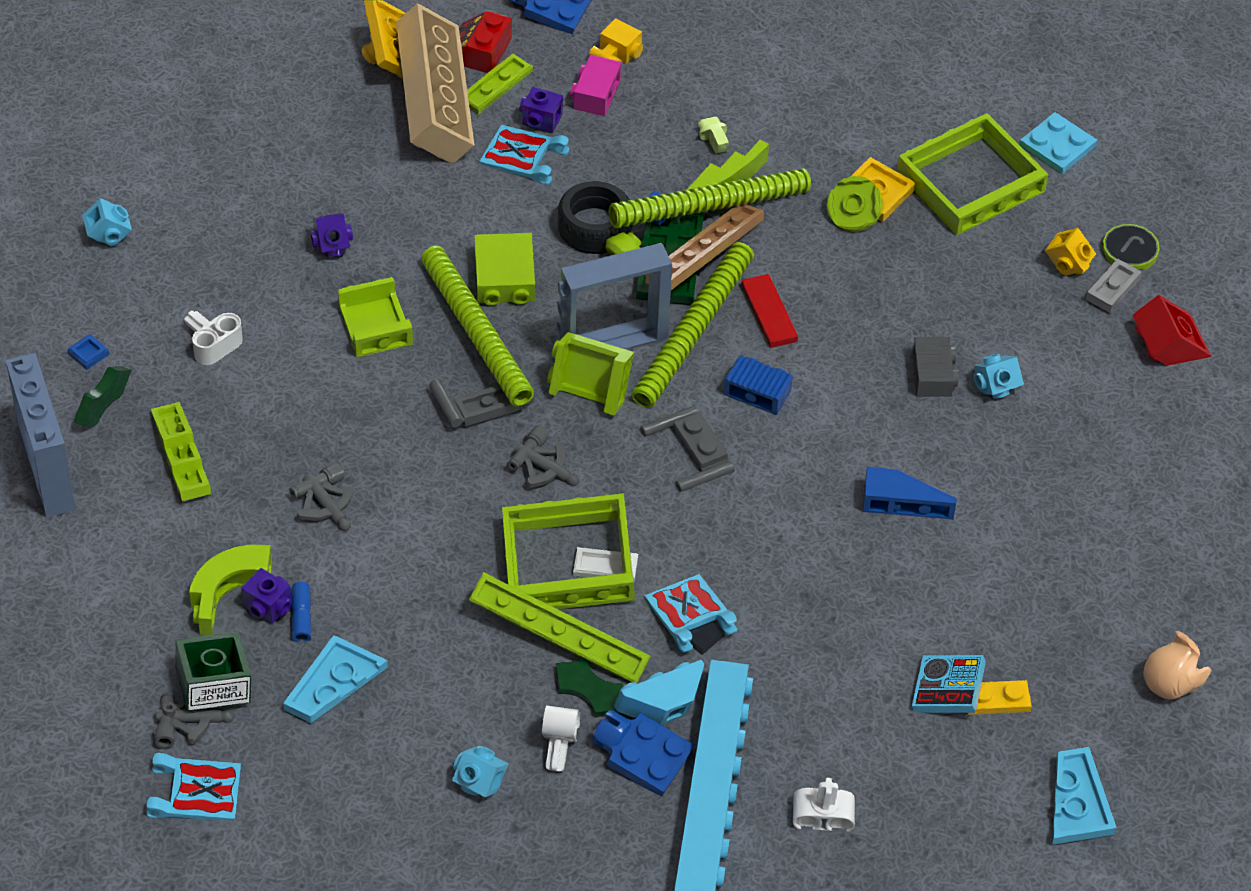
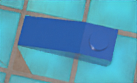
[863,467,957,520]

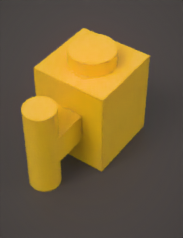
[589,18,643,64]

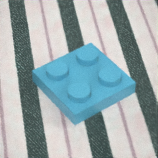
[1020,112,1098,174]

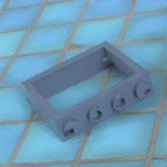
[557,243,672,350]
[5,353,76,517]

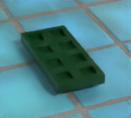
[636,212,704,304]

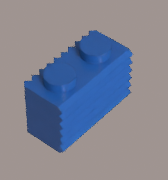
[723,355,793,415]

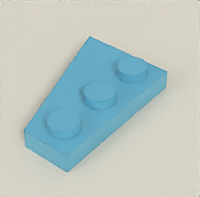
[283,635,388,723]
[1052,747,1117,845]

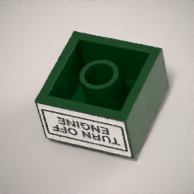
[175,632,251,711]

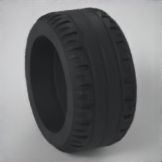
[558,181,632,254]

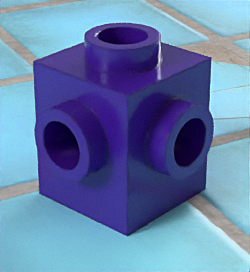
[519,86,563,133]
[310,213,353,257]
[241,568,292,624]

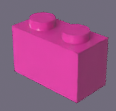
[570,55,621,116]

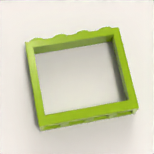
[897,113,1048,235]
[502,493,636,609]

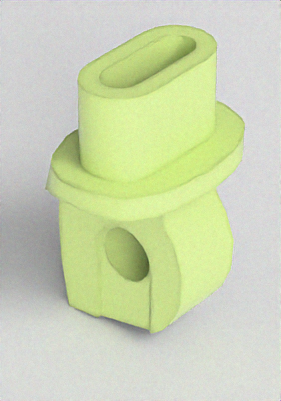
[698,117,729,154]

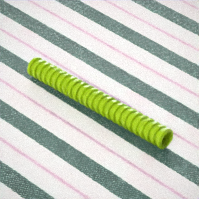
[609,168,811,228]
[631,242,754,408]
[421,246,534,406]

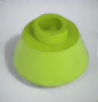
[605,232,642,256]

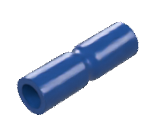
[292,582,311,642]

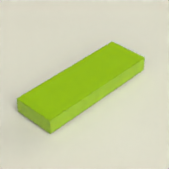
[467,53,533,115]

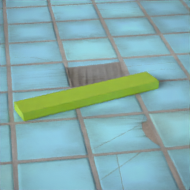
[469,572,651,684]

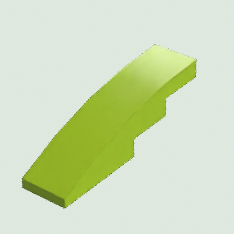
[687,140,769,190]
[150,402,211,501]

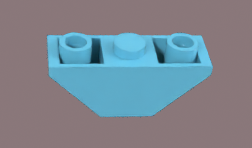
[614,660,704,725]

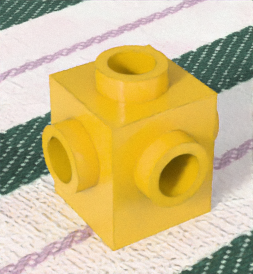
[1045,228,1096,276]

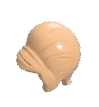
[1143,631,1212,700]

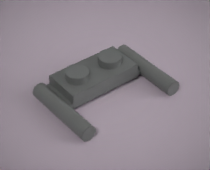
[429,379,534,427]
[640,406,735,492]

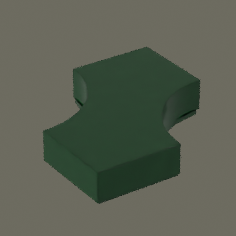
[74,366,132,426]
[556,660,626,718]

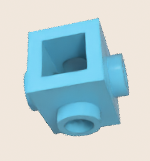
[82,198,132,246]
[974,354,1024,398]
[452,746,509,797]

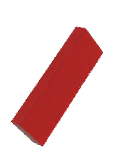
[741,274,798,348]

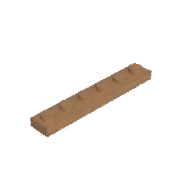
[646,204,764,290]

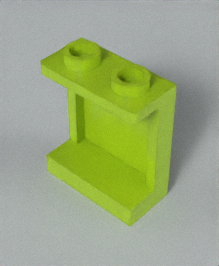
[474,233,535,305]
[337,277,413,357]
[547,332,634,416]

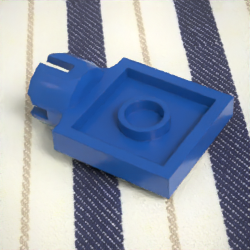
[509,0,592,34]
[592,710,695,796]

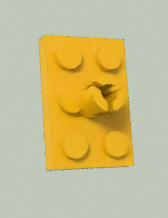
[362,0,406,78]

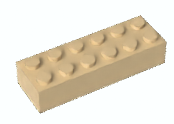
[396,3,475,163]

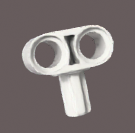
[184,311,243,365]
[542,705,580,772]
[793,778,855,832]

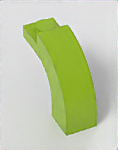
[189,545,272,635]

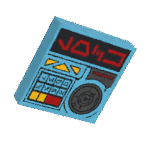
[912,655,986,713]

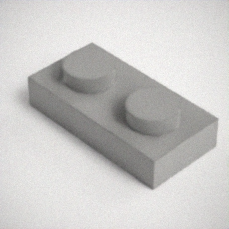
[1086,259,1142,313]

